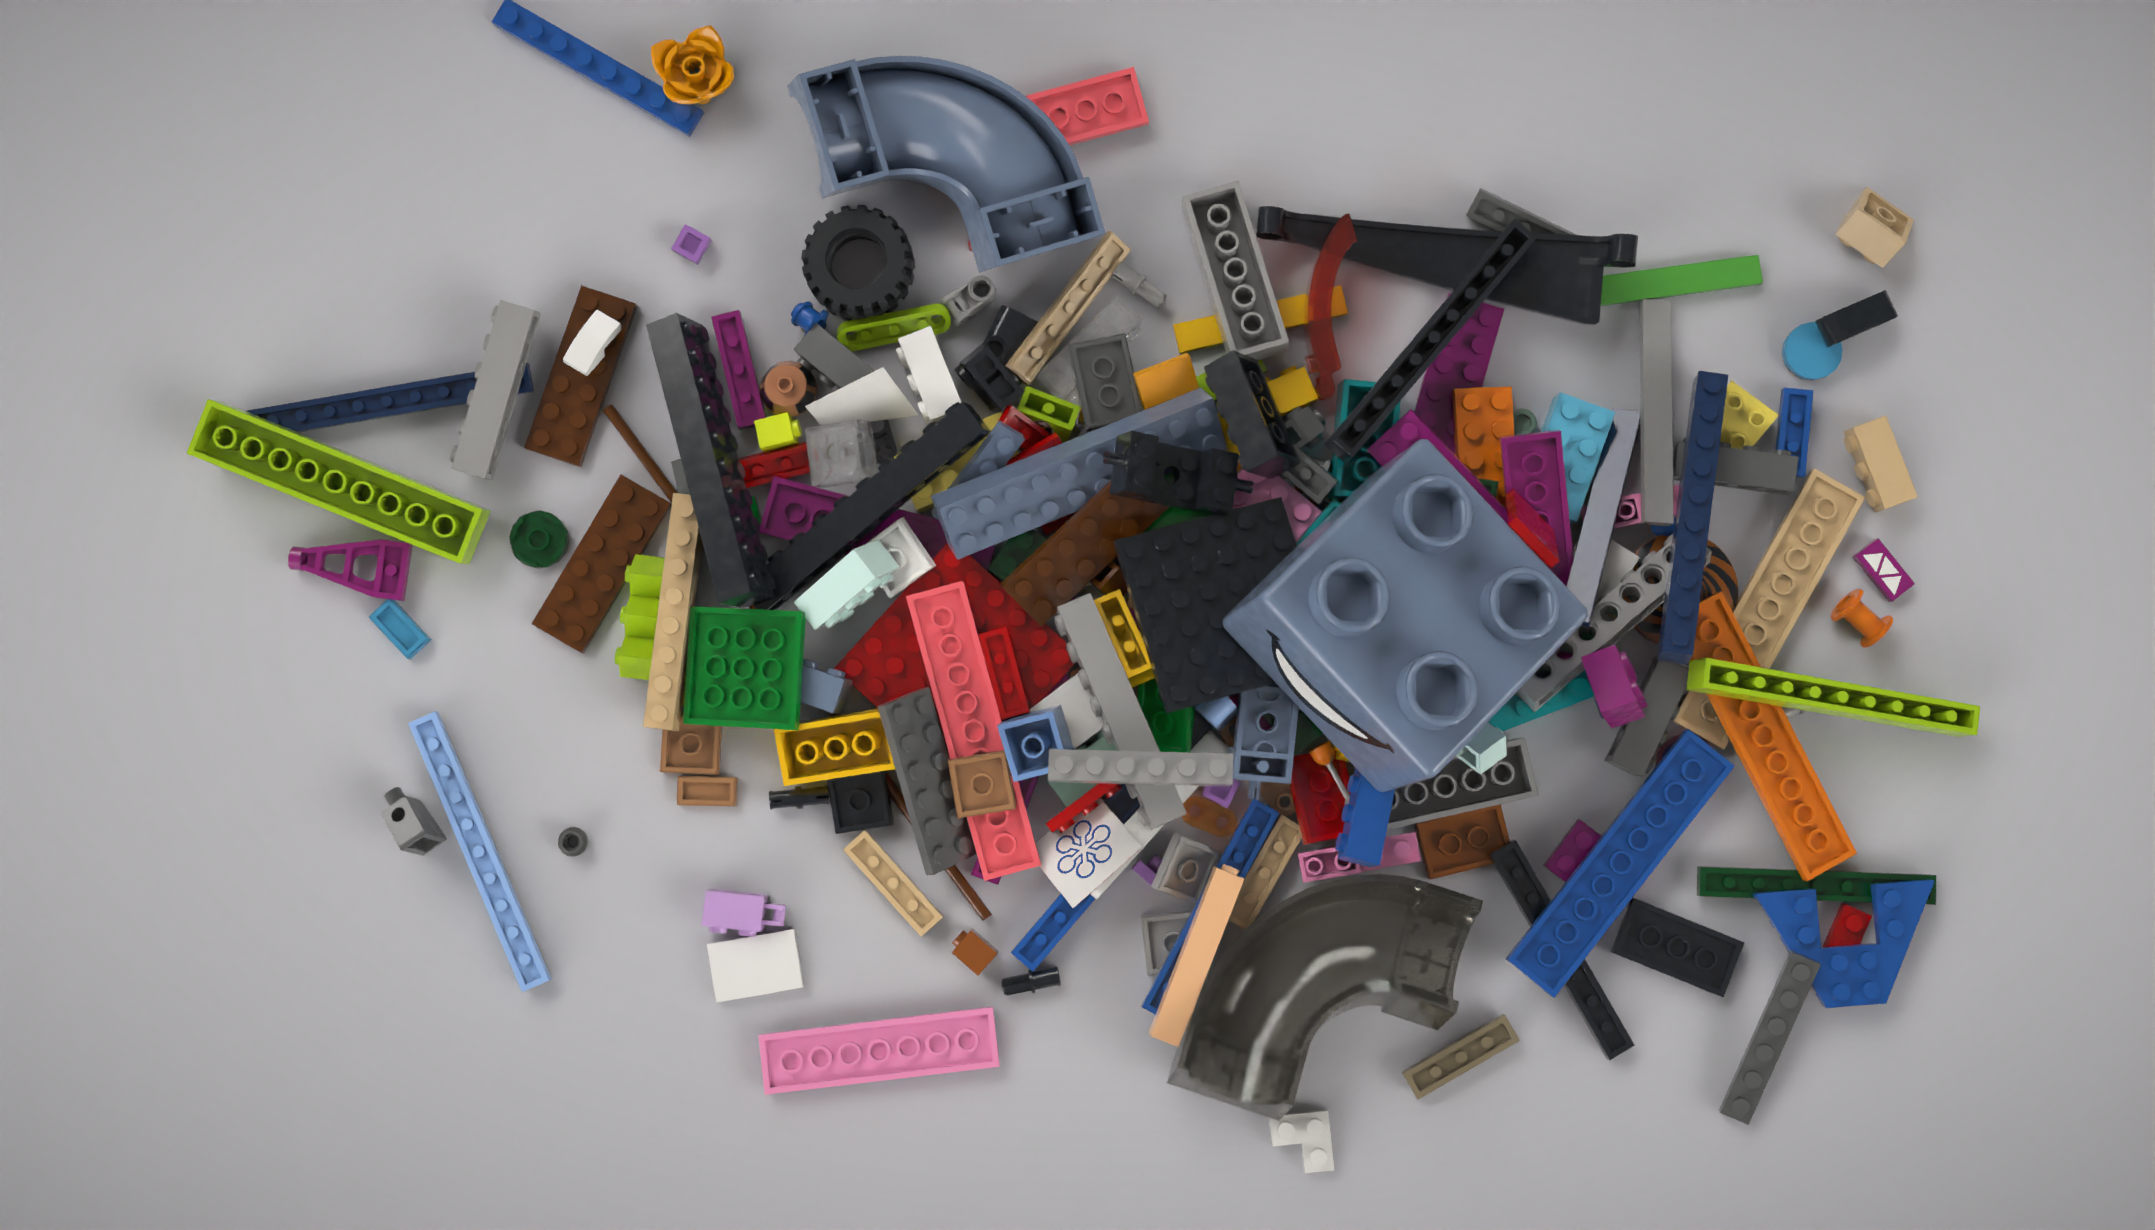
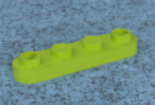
[837,304,951,351]

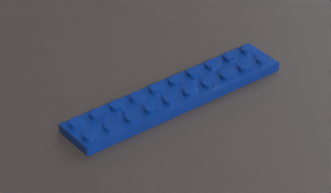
[1506,729,1735,998]

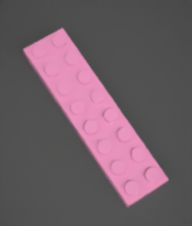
[758,1006,1000,1095]

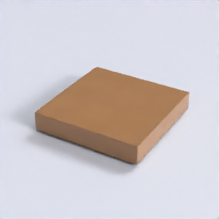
[660,715,722,775]
[948,750,1016,818]

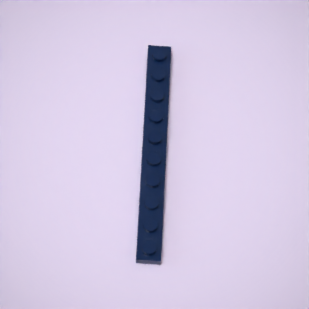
[246,363,534,432]

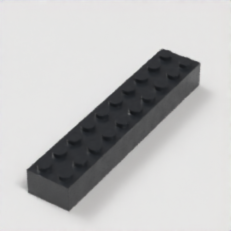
[646,313,775,608]

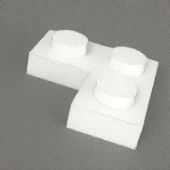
[1269,1109,1334,1173]

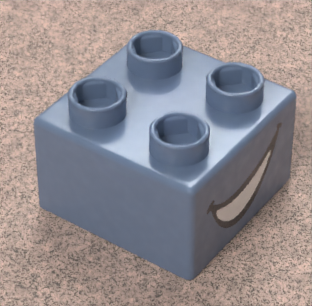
[1223,439,1588,792]

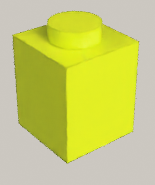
[754,412,802,452]

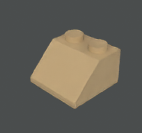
[1835,187,1914,268]

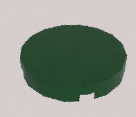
[509,510,569,569]

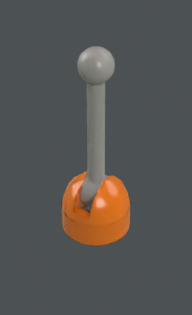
[1309,740,1350,804]

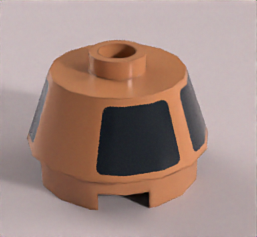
[760,361,817,417]

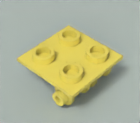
[1720,380,1779,449]

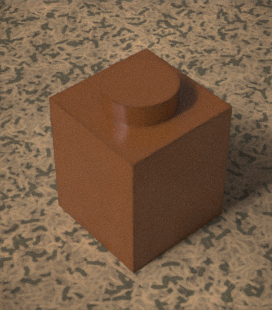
[952,928,999,976]

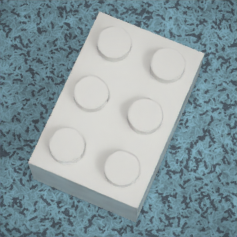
[896,326,961,423]

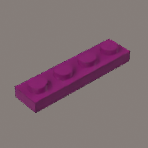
[711,310,766,430]

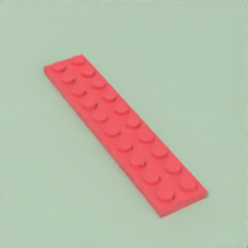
[906,581,1041,881]

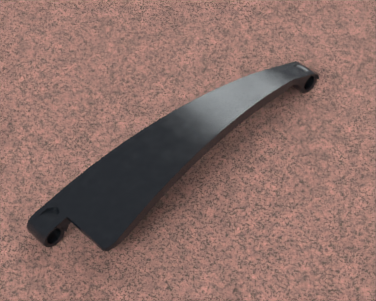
[1256,206,1638,325]

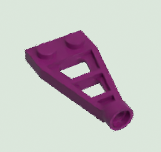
[288,539,413,601]

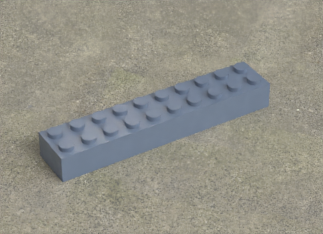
[931,388,1228,560]

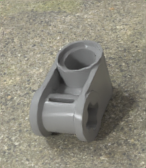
[940,275,996,326]

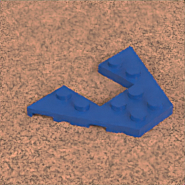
[1753,879,1934,1008]

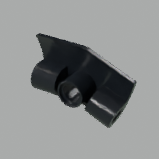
[954,305,1038,410]

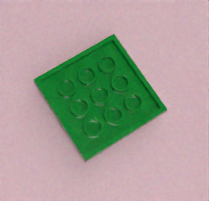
[683,606,806,730]

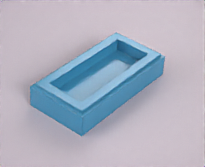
[369,599,432,660]

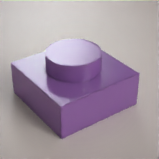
[671,224,712,265]
[1201,779,1241,808]

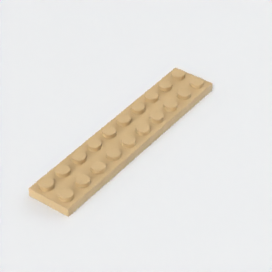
[1670,468,1866,750]

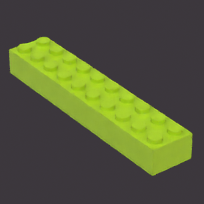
[186,399,491,564]

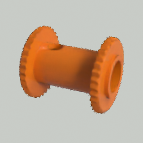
[1831,589,1893,647]

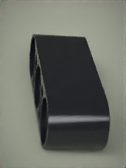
[1815,290,1898,348]

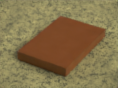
[1414,804,1510,880]

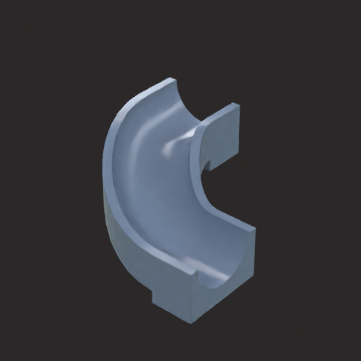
[787,56,1106,273]

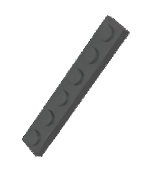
[1719,950,1821,1125]

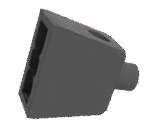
[382,787,447,856]

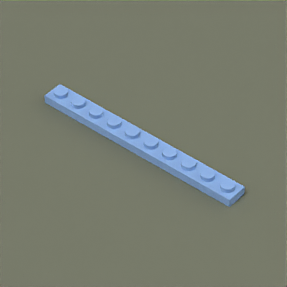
[408,711,552,992]

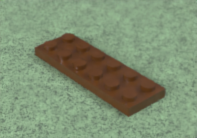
[524,285,638,467]
[532,474,672,654]
[1000,480,1169,627]

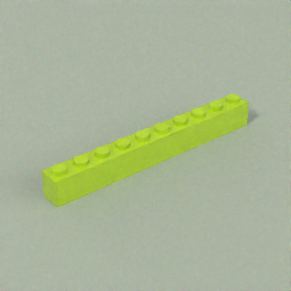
[1686,658,1980,737]

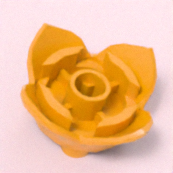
[651,25,734,104]

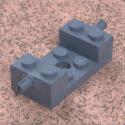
[1228,683,1299,800]

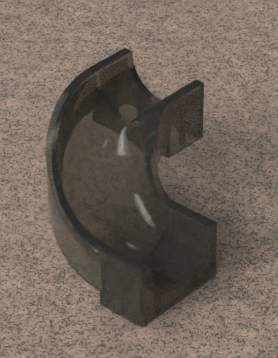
[1167,874,1483,1121]

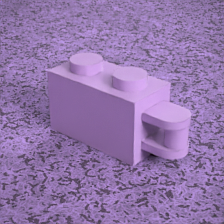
[702,889,786,937]

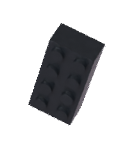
[1204,350,1301,479]

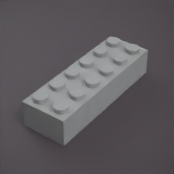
[1182,180,1289,360]
[1349,738,1539,830]

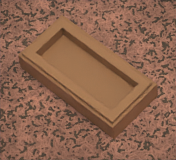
[677,776,738,806]

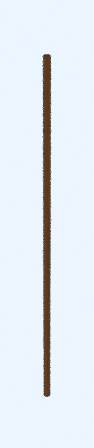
[603,404,992,921]

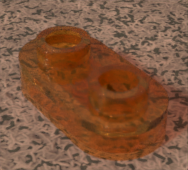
[1182,796,1237,837]

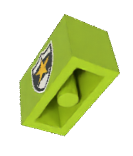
[1017,386,1081,443]

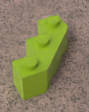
[614,554,665,680]

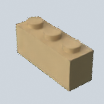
[1843,416,1918,512]

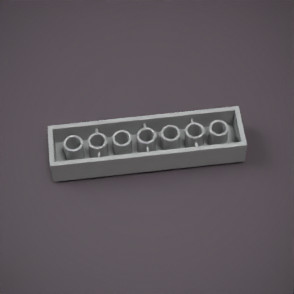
[1054,593,1187,830]

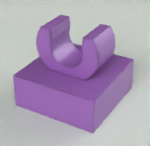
[1132,854,1162,889]

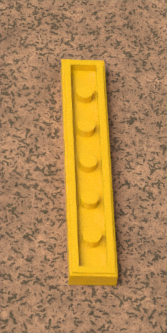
[1173,285,1348,354]

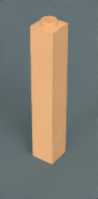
[1149,864,1244,1047]

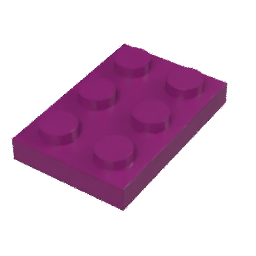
[1543,819,1630,920]

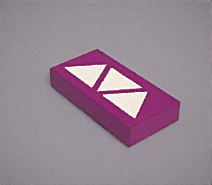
[1853,538,1915,602]

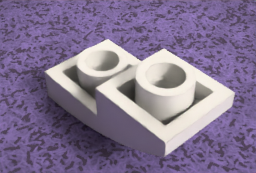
[563,310,622,376]

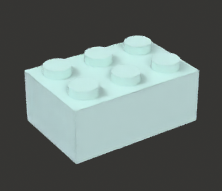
[794,539,900,630]

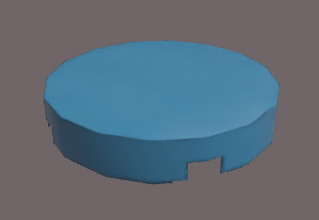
[1782,322,1843,381]

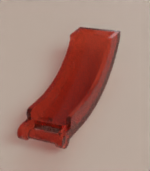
[1304,213,1357,401]

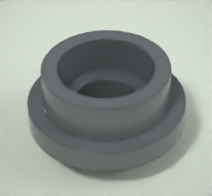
[558,827,588,857]

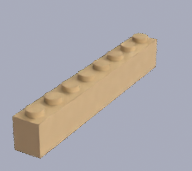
[643,493,703,731]

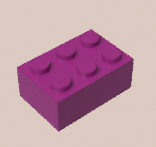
[1581,644,1648,729]

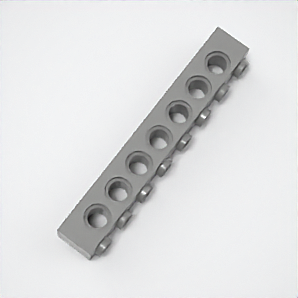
[1516,534,1712,712]

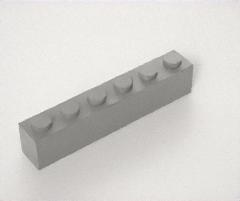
[450,300,541,480]
[1048,749,1233,787]

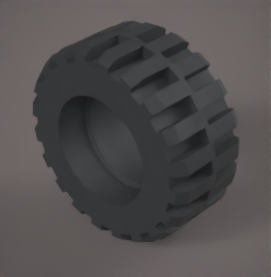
[801,205,915,321]

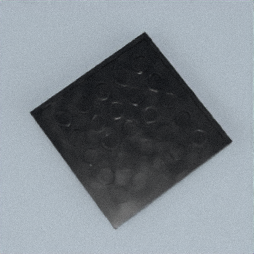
[1113,497,1297,714]

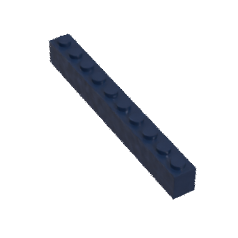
[1656,371,1728,665]

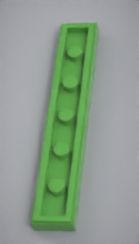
[1601,255,1763,306]

